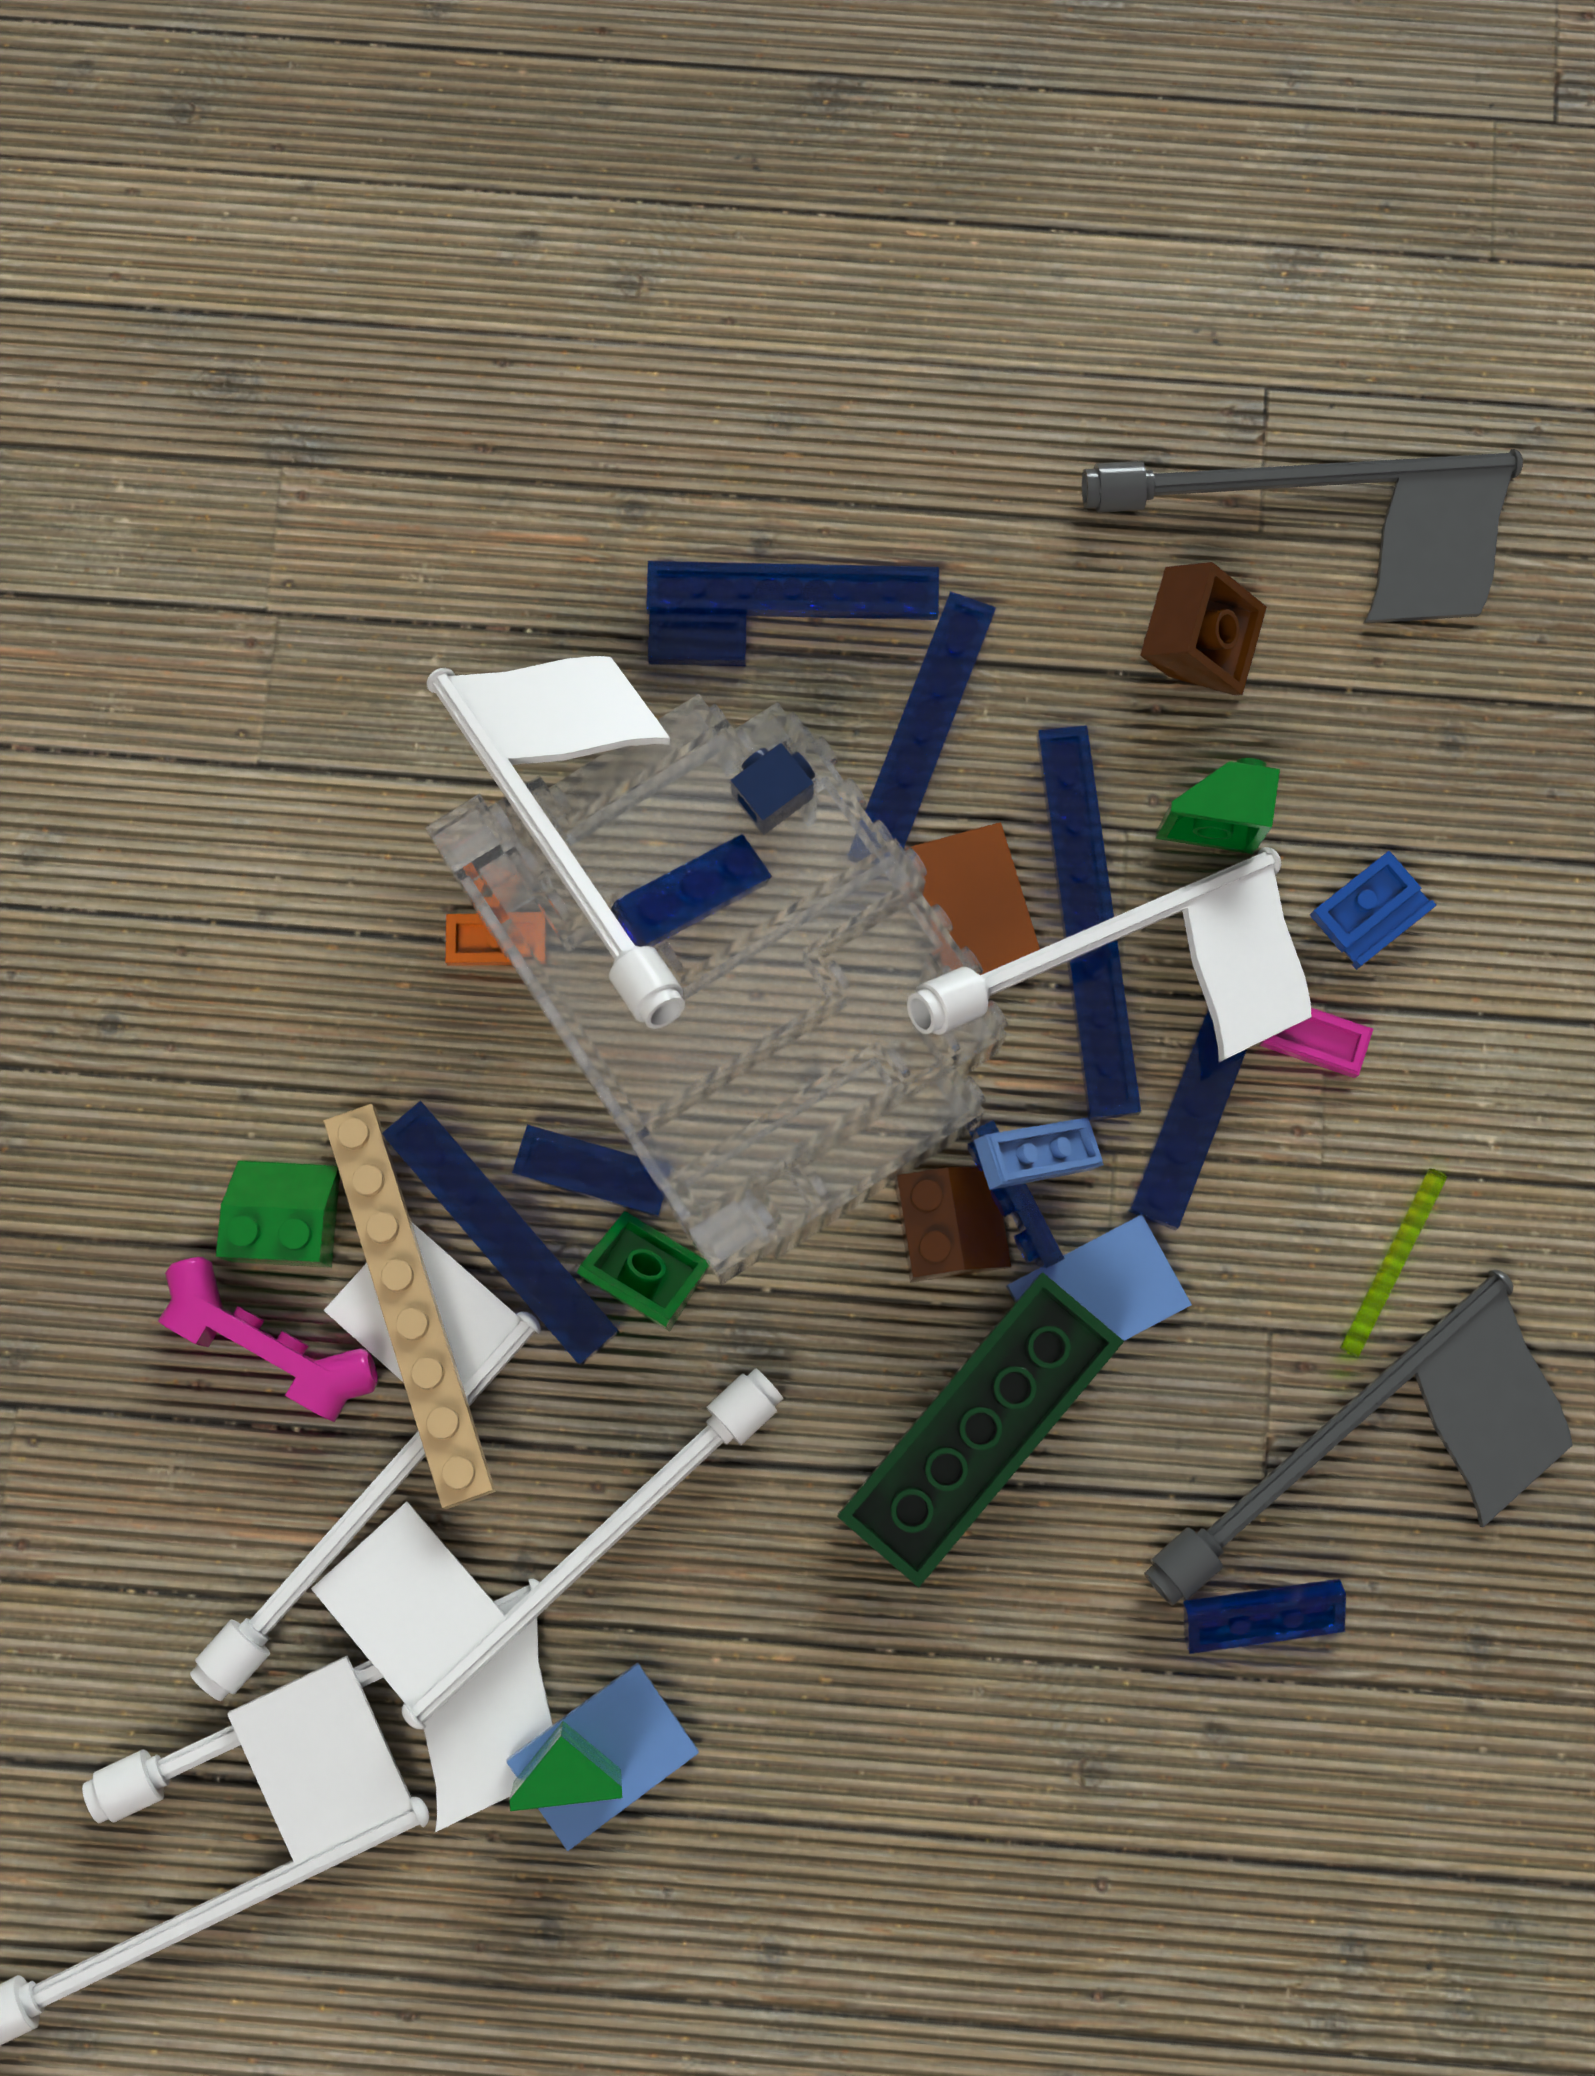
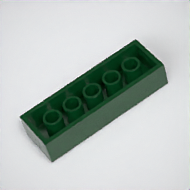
[837,1272,1124,1588]

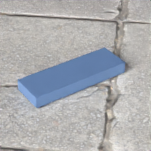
[974,1117,1104,1190]

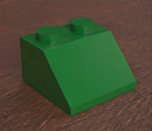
[1156,758,1280,854]
[216,1161,340,1268]

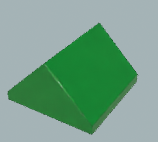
[577,1211,711,1332]
[509,1721,623,1811]

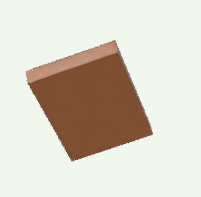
[905,822,1040,975]

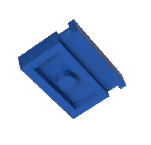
[1310,851,1437,970]

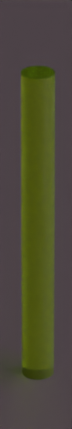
[1340,1168,1448,1358]

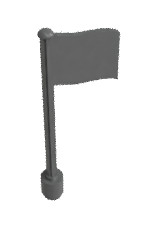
[1082,449,1523,624]
[1144,1269,1573,1606]

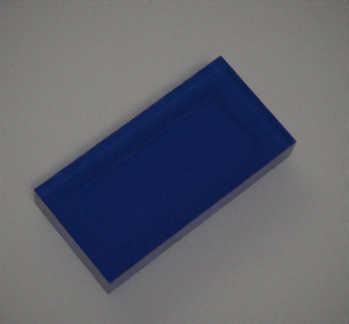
[648,613,747,666]

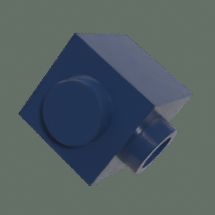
[730,743,815,835]

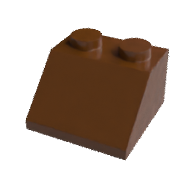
[1140,562,1267,695]
[895,1167,1011,1283]

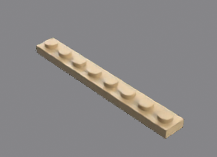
[323,1104,496,1510]

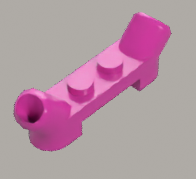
[158,1257,378,1422]

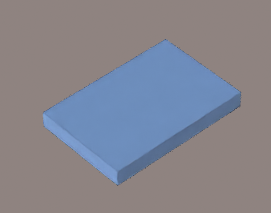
[1006,1214,1192,1341]
[506,1662,699,1851]

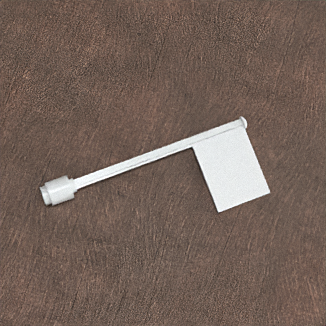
[190,1222,541,1701]
[311,1368,783,1729]
[0,1656,429,2046]

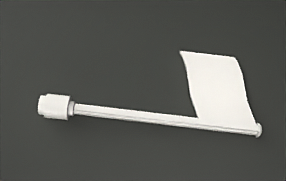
[427,656,685,1029]
[907,847,1312,1062]
[82,1579,553,1832]

